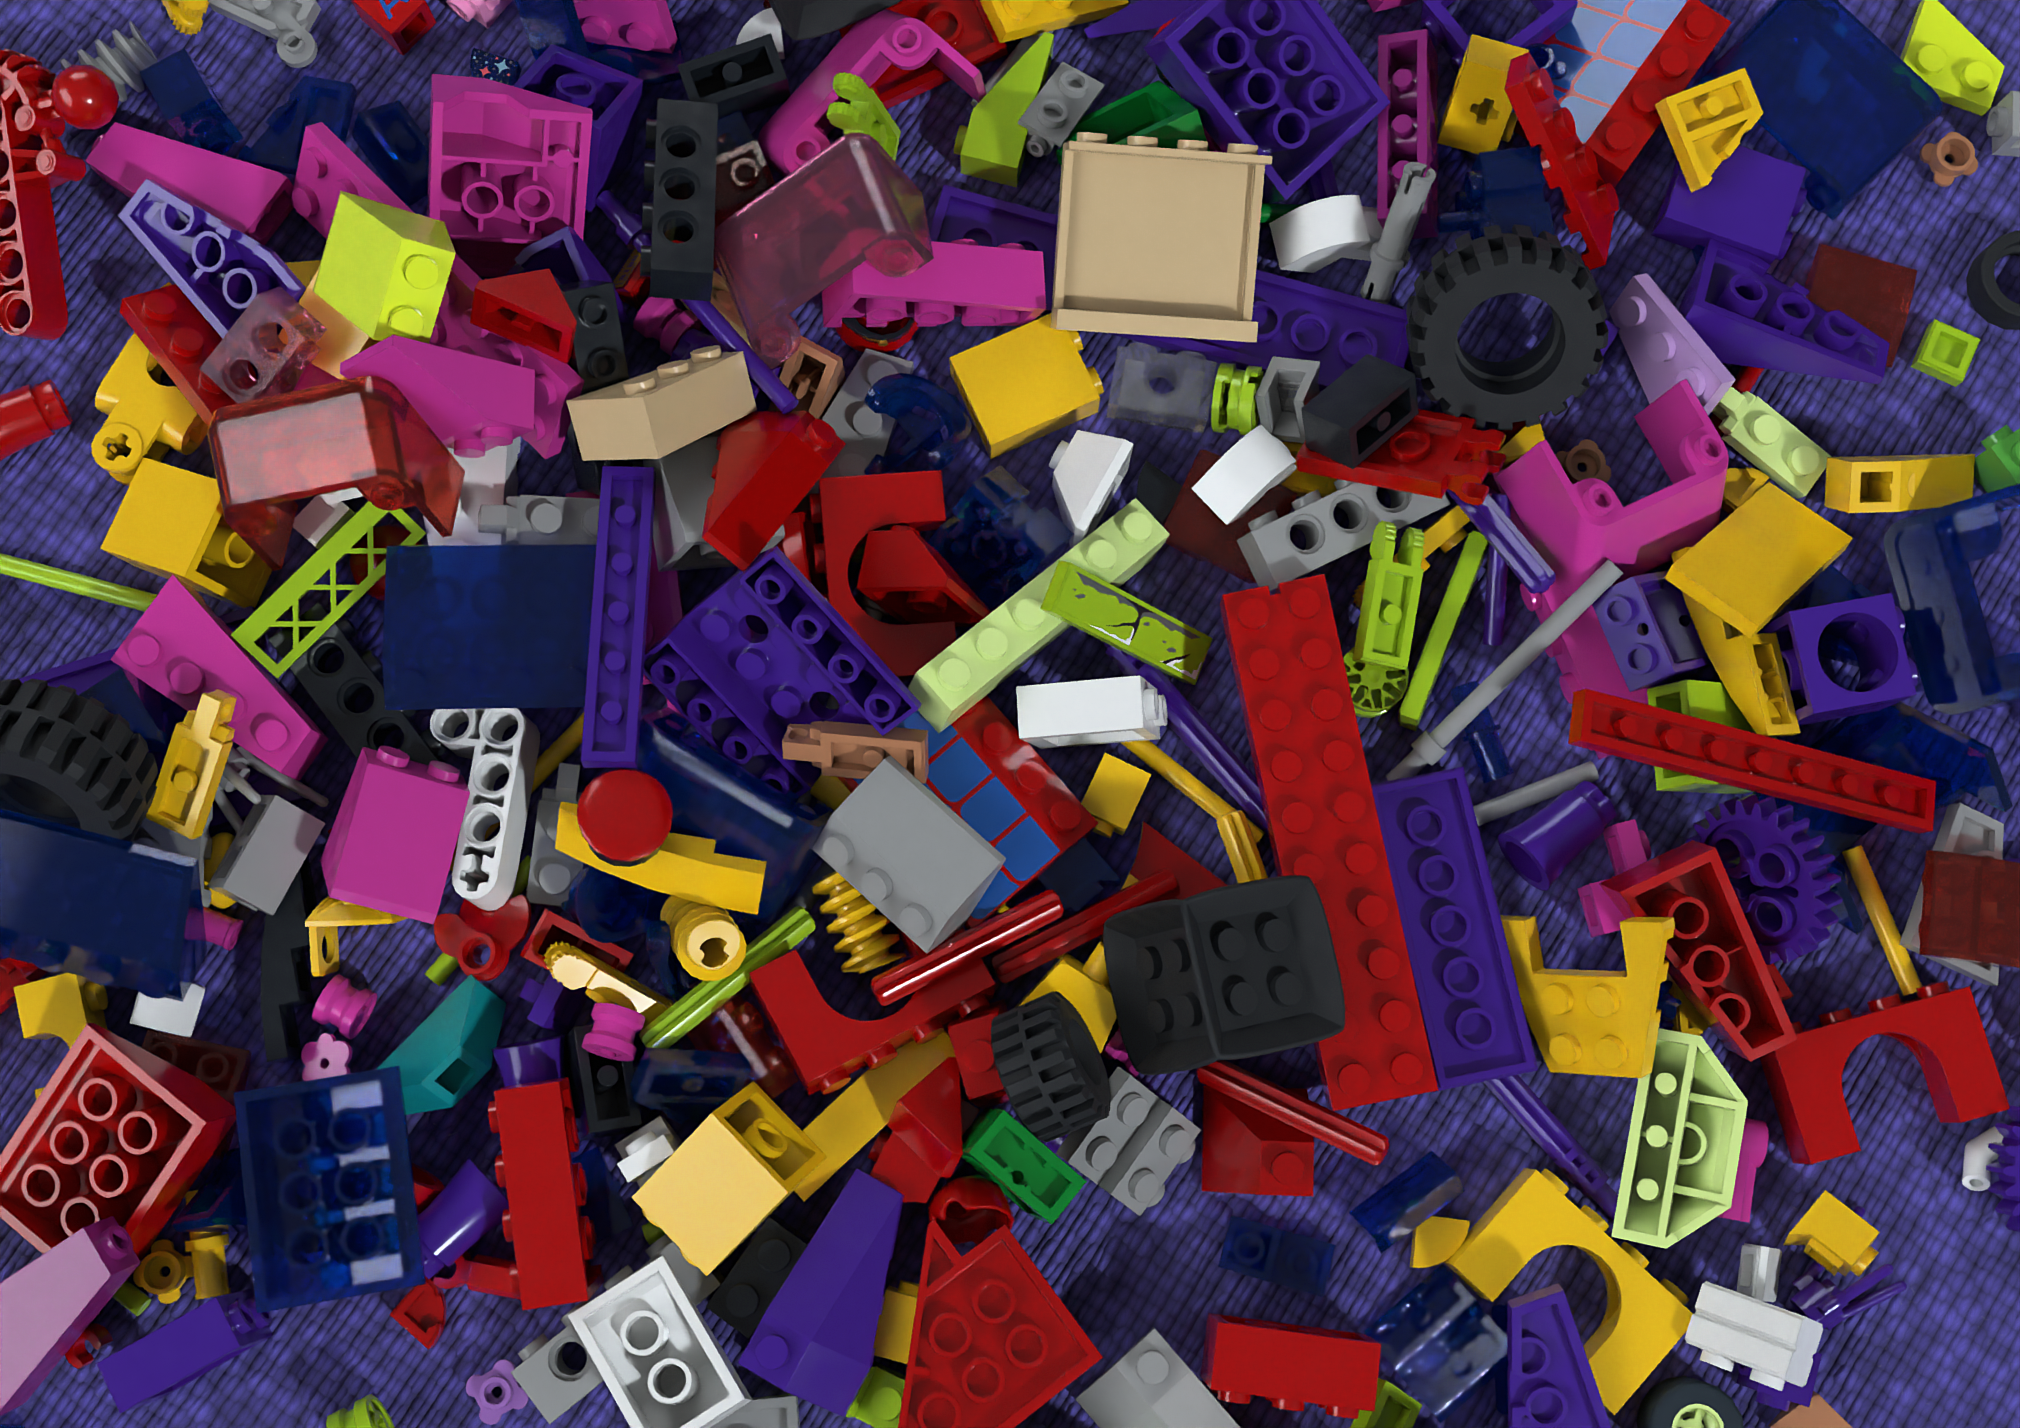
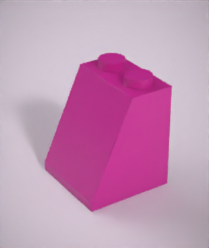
[320,746,470,924]

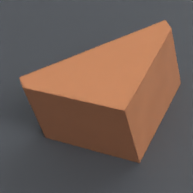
[768,334,846,420]

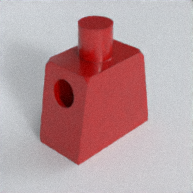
[948,999,1010,1109]

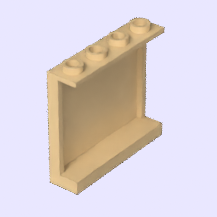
[1050,132,1272,343]

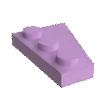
[1609,273,1736,415]

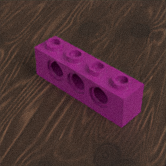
[1377,29,1438,239]

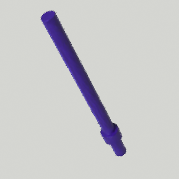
[596,190,799,414]

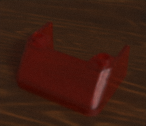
[207,376,465,571]

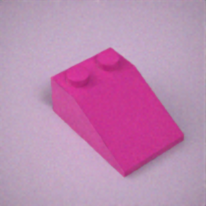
[340,335,535,458]

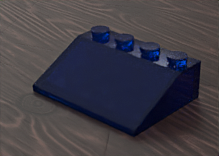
[382,544,597,710]
[0,808,207,1002]
[234,1066,426,1313]

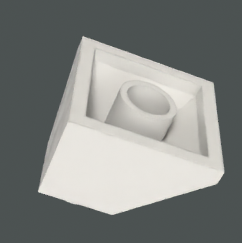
[1049,430,1134,549]

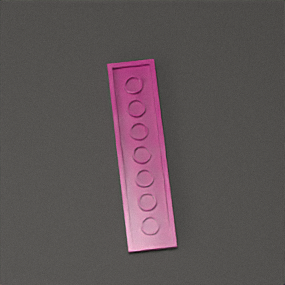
[290,122,585,459]

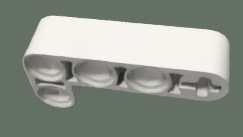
[430,700,540,911]

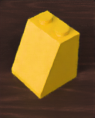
[100,457,293,608]
[631,1081,827,1276]

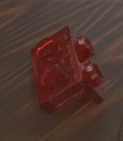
[686,995,799,1099]

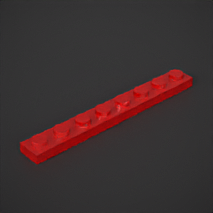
[1568,688,1936,834]

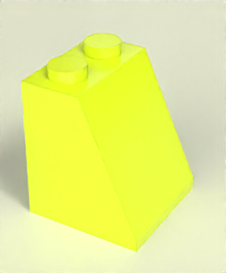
[313,191,456,344]

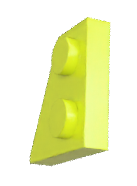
[1891,0,2005,116]

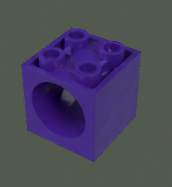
[513,44,643,212]
[1758,593,1918,725]

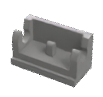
[207,795,325,915]

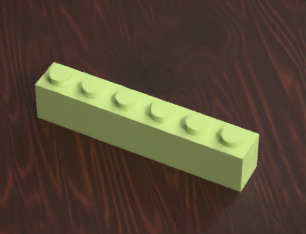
[908,498,1170,733]

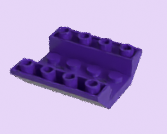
[644,546,922,814]

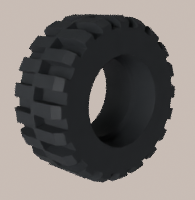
[1405,224,1609,430]
[0,678,158,875]

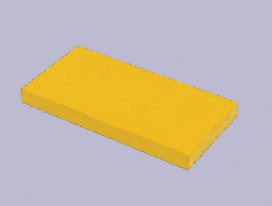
[1665,482,1853,639]

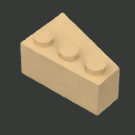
[566,345,757,461]

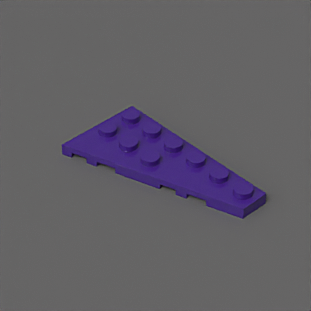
[1507,1283,1612,1428]

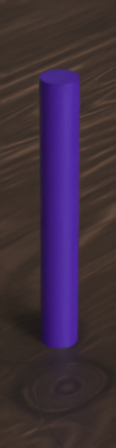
[1482,493,1512,646]

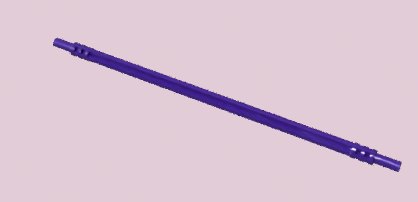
[1102,641,1618,1222]

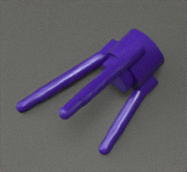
[1789,1206,1907,1331]

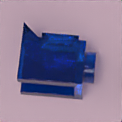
[1035,837,1122,914]

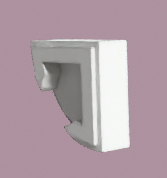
[736,8,785,59]

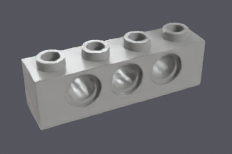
[1236,479,1450,591]
[510,1234,725,1424]

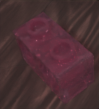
[199,286,327,412]

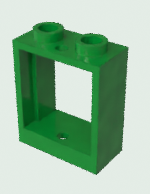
[1056,80,1210,167]
[962,1108,1087,1225]

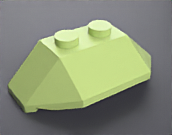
[1611,1028,1748,1249]

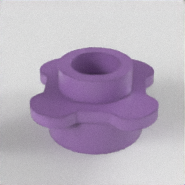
[466,1359,529,1425]

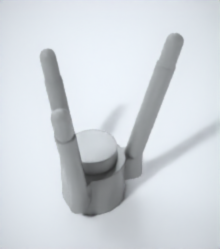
[214,746,329,834]

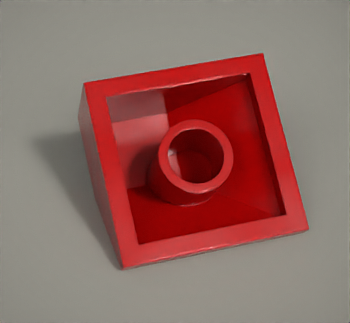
[857,525,991,627]
[1201,1086,1314,1196]

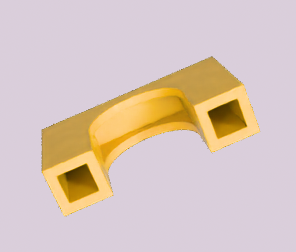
[1444,1168,1693,1415]

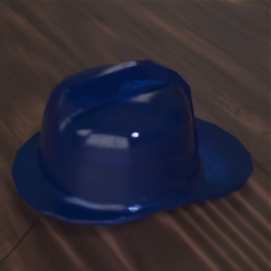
[561,866,671,943]

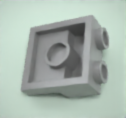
[1055,1067,1201,1216]

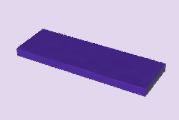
[1371,767,1538,1092]

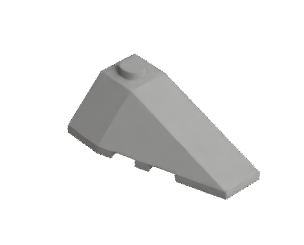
[1075,1327,1241,1428]

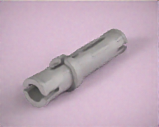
[1360,162,1436,304]

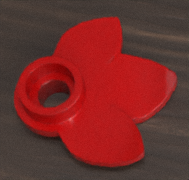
[434,882,531,981]

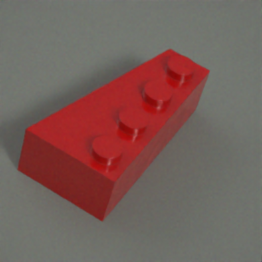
[1599,840,1798,1062]
[488,1077,604,1311]

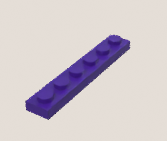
[581,466,656,769]

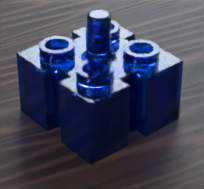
[1436,145,1555,240]
[928,465,1074,612]

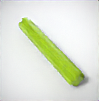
[639,906,816,1056]

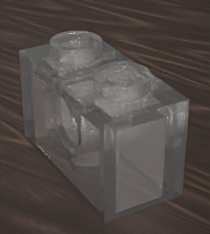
[1106,343,1217,433]

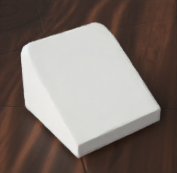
[129,972,205,1037]
[1736,1243,1782,1302]

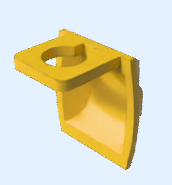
[305,896,408,977]

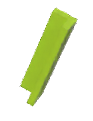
[231,491,426,679]

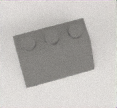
[812,755,1007,953]

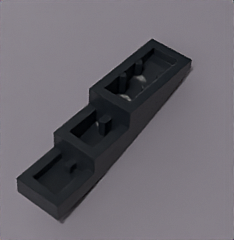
[261,855,325,1063]

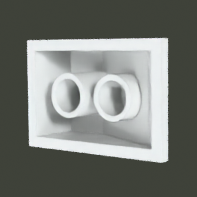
[568,1256,752,1428]

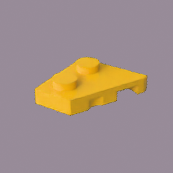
[1655,67,1764,193]

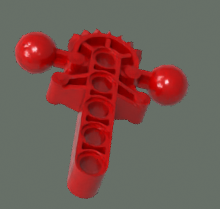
[0,49,119,340]

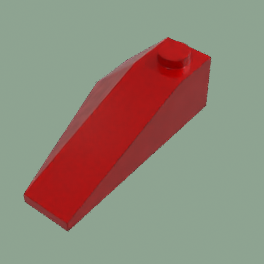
[702,411,846,572]

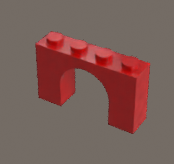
[809,470,956,682]
[749,922,996,1096]
[1760,980,2010,1165]

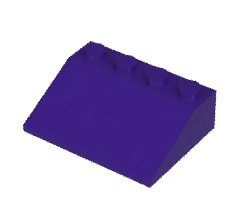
[1143,0,1391,203]

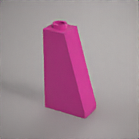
[85,122,294,246]

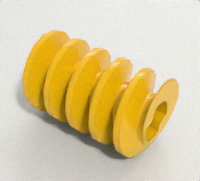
[812,871,906,974]
[660,895,747,981]

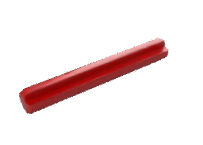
[990,868,1180,983]
[871,889,1064,1006]
[1196,1060,1390,1166]

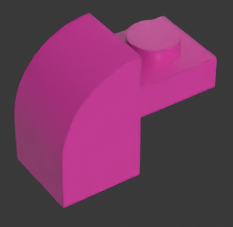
[1577,819,1651,938]

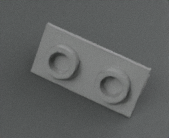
[1018,61,1105,157]

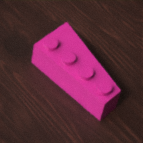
[821,230,1046,327]
[110,574,329,781]

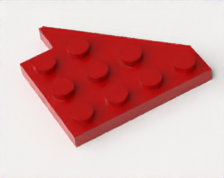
[898,1220,1103,1428]

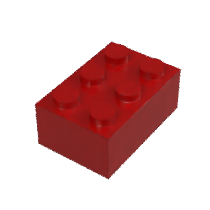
[1200,1313,1381,1419]

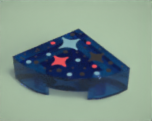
[470,48,522,86]

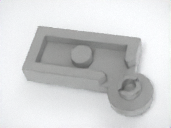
[208,0,321,68]

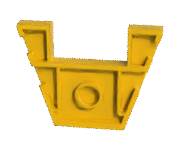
[1500,915,1675,1078]

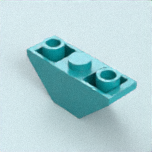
[357,974,507,1116]

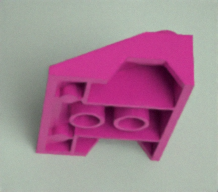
[427,74,593,277]

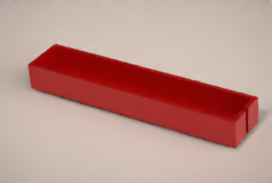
[1220,574,1438,1111]

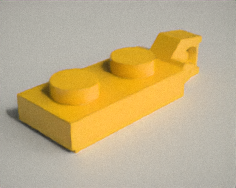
[146,689,237,840]

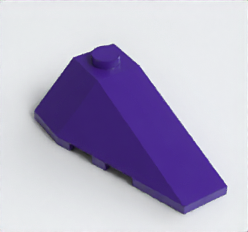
[1678,238,1890,384]
[738,1168,904,1417]

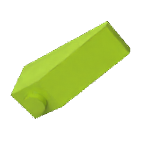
[954,32,1054,188]

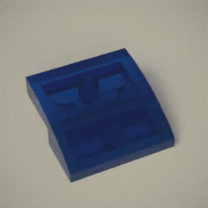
[1364,1264,1508,1424]

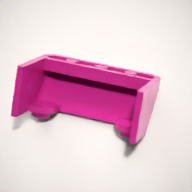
[758,9,987,235]
[1496,379,1729,598]

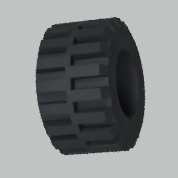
[991,991,1111,1142]

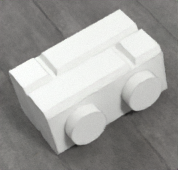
[1685,1281,1823,1391]

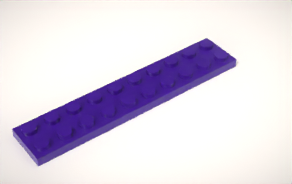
[928,185,1409,392]

